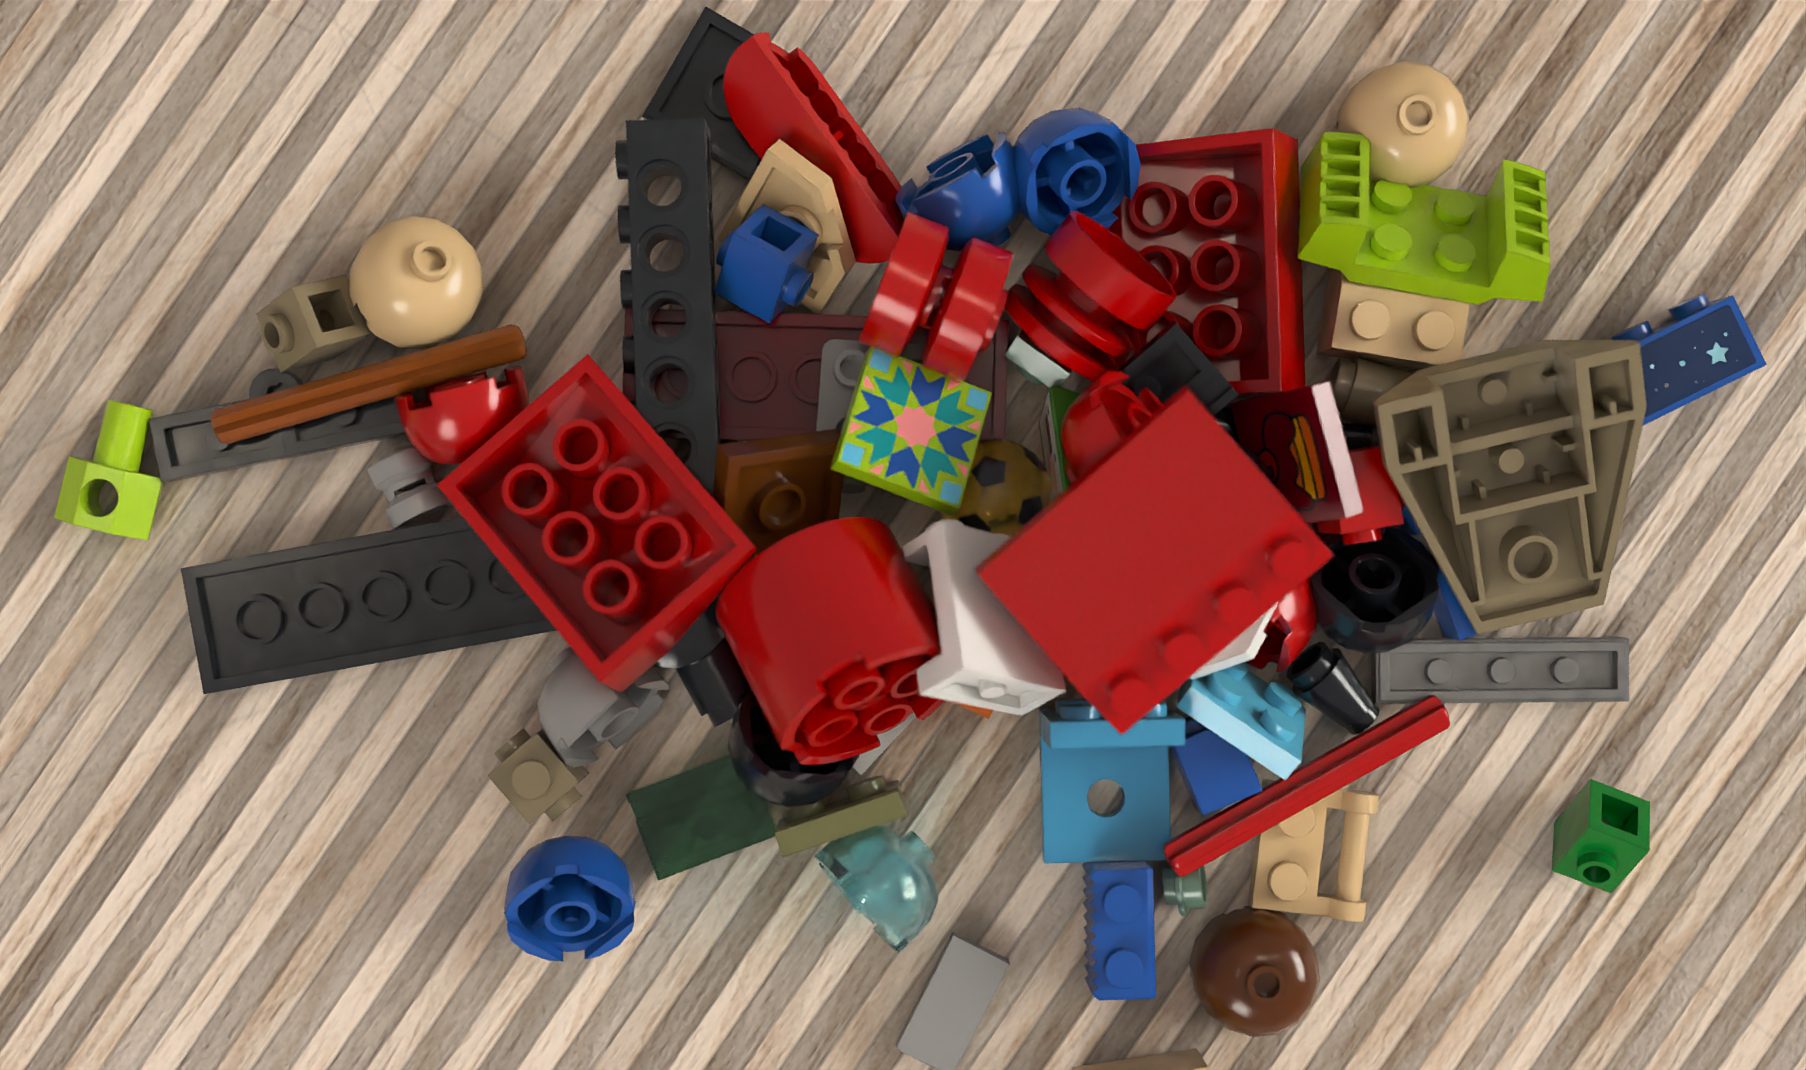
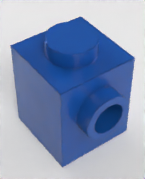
[714,204,819,323]

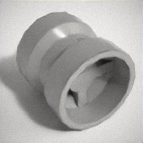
[366,447,452,529]

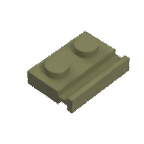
[774,775,907,857]

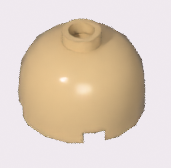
[1336,61,1469,189]
[349,216,483,350]

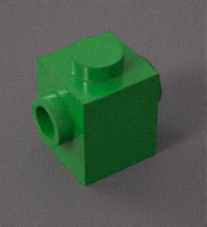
[1552,779,1650,893]

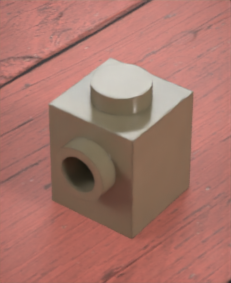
[256,274,371,373]
[487,728,590,824]

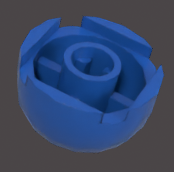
[1013,107,1141,236]
[895,132,1021,251]
[504,836,635,961]

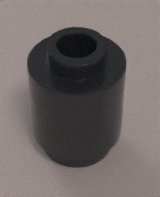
[676,638,752,727]

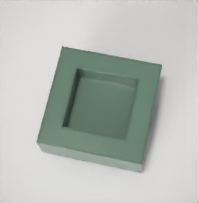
[1004,329,1072,388]

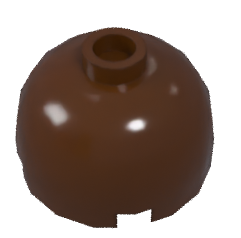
[1189,906,1320,1037]

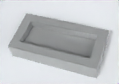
[896,931,1010,1070]

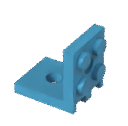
[1039,698,1185,864]

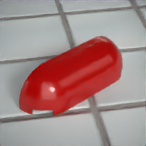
[723,32,903,264]

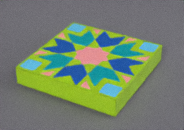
[830,346,992,516]

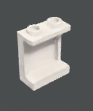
[903,520,1066,716]

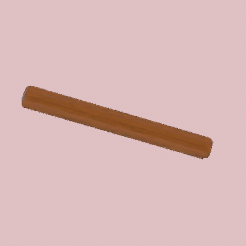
[211,324,527,444]

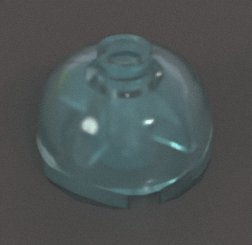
[814,825,938,954]

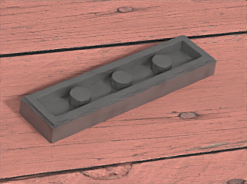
[1371,637,1629,704]

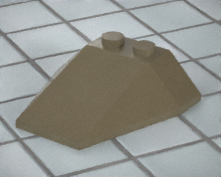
[1373,340,1647,635]

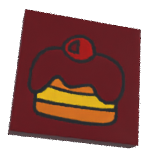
[1230,381,1364,523]

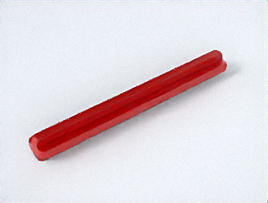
[1162,695,1450,877]

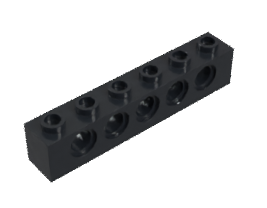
[615,118,721,497]

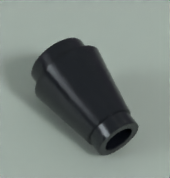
[1286,642,1380,735]

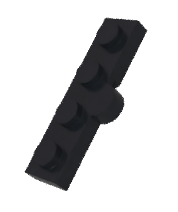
[148,369,410,482]

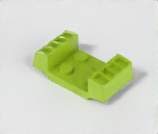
[1297,132,1550,305]

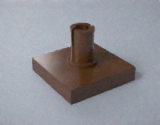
[713,429,844,571]

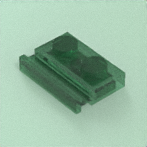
[626,753,776,881]

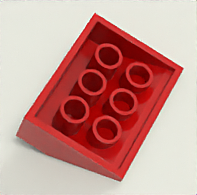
[1108,128,1306,399]
[437,354,757,693]
[975,386,1334,735]

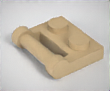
[1248,779,1379,922]

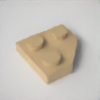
[717,139,856,314]

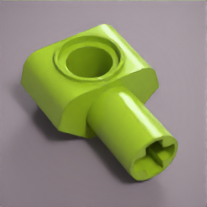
[54,400,163,540]

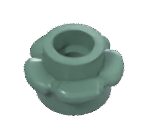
[1162,866,1208,916]

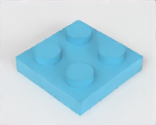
[1176,662,1306,781]

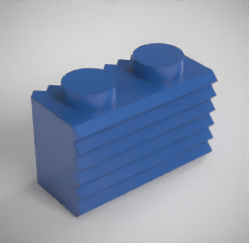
[1082,861,1156,1000]

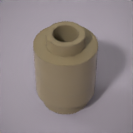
[1329,357,1413,429]

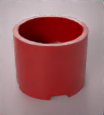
[716,517,946,765]

